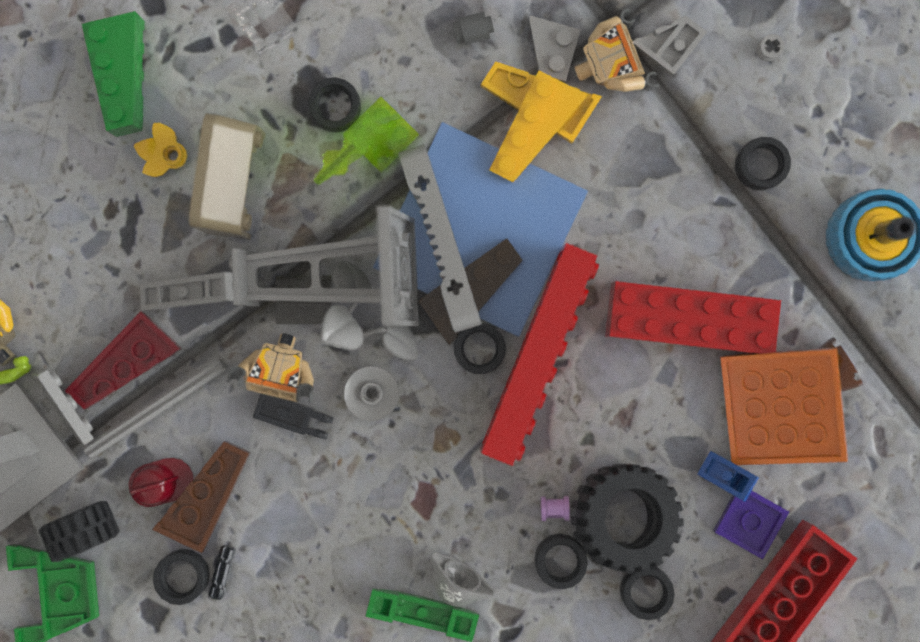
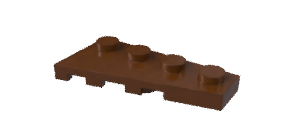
[152,441,251,553]

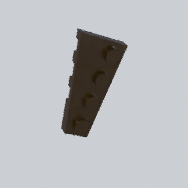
[418,238,523,345]

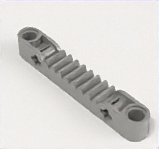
[398,144,482,333]

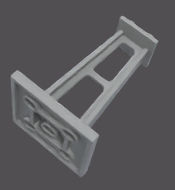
[229,206,419,327]
[0,383,85,533]

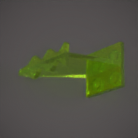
[313,96,419,185]

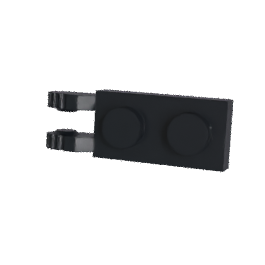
[252,394,334,440]

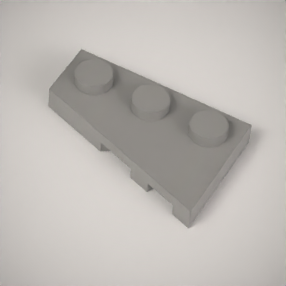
[29,368,94,445]

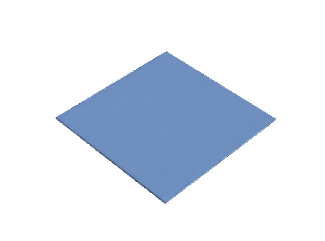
[373,122,588,337]

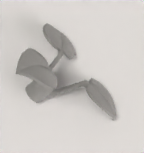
[321,260,418,361]

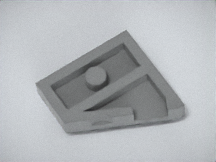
[529,15,580,83]
[633,15,707,77]

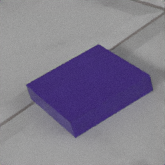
[713,491,789,559]

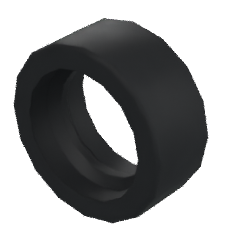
[308,77,361,132]
[735,137,791,191]
[454,323,506,374]
[534,533,588,589]
[153,549,210,605]
[619,566,675,620]

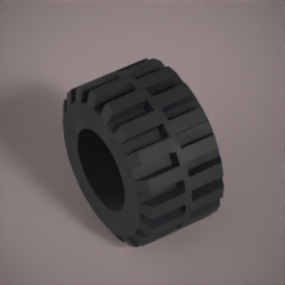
[38,501,120,562]

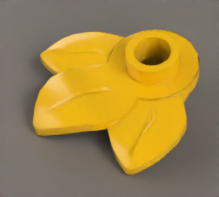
[134,123,187,177]

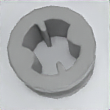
[757,34,785,62]

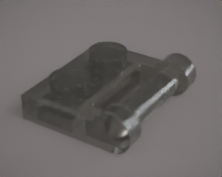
[275,275,332,324]

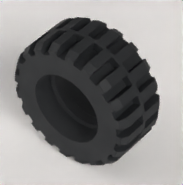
[571,464,684,574]

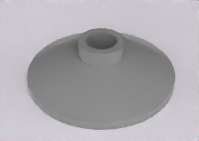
[344,366,399,421]

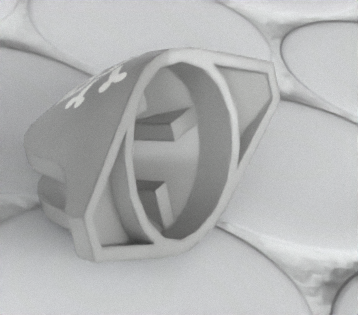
[429,552,496,607]

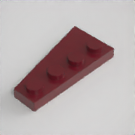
[65,311,182,410]

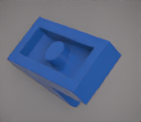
[697,451,759,502]

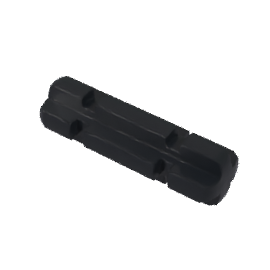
[208,545,236,600]

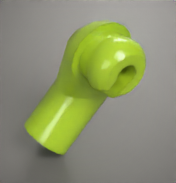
[0,356,31,385]

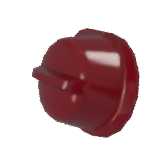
[128,458,193,507]

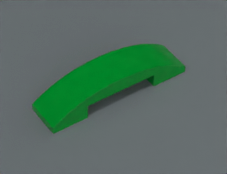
[365,588,479,642]

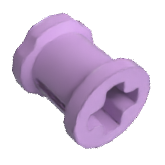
[541,496,570,521]

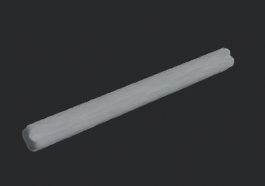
[83,359,226,458]

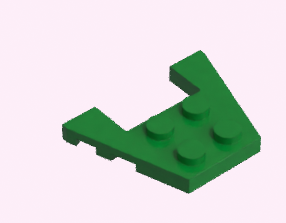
[6,544,100,642]

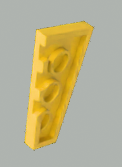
[481,61,602,144]
[489,70,588,182]

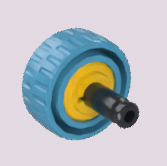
[826,188,920,281]

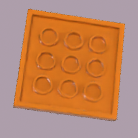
[720,348,848,465]

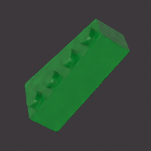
[81,11,145,137]

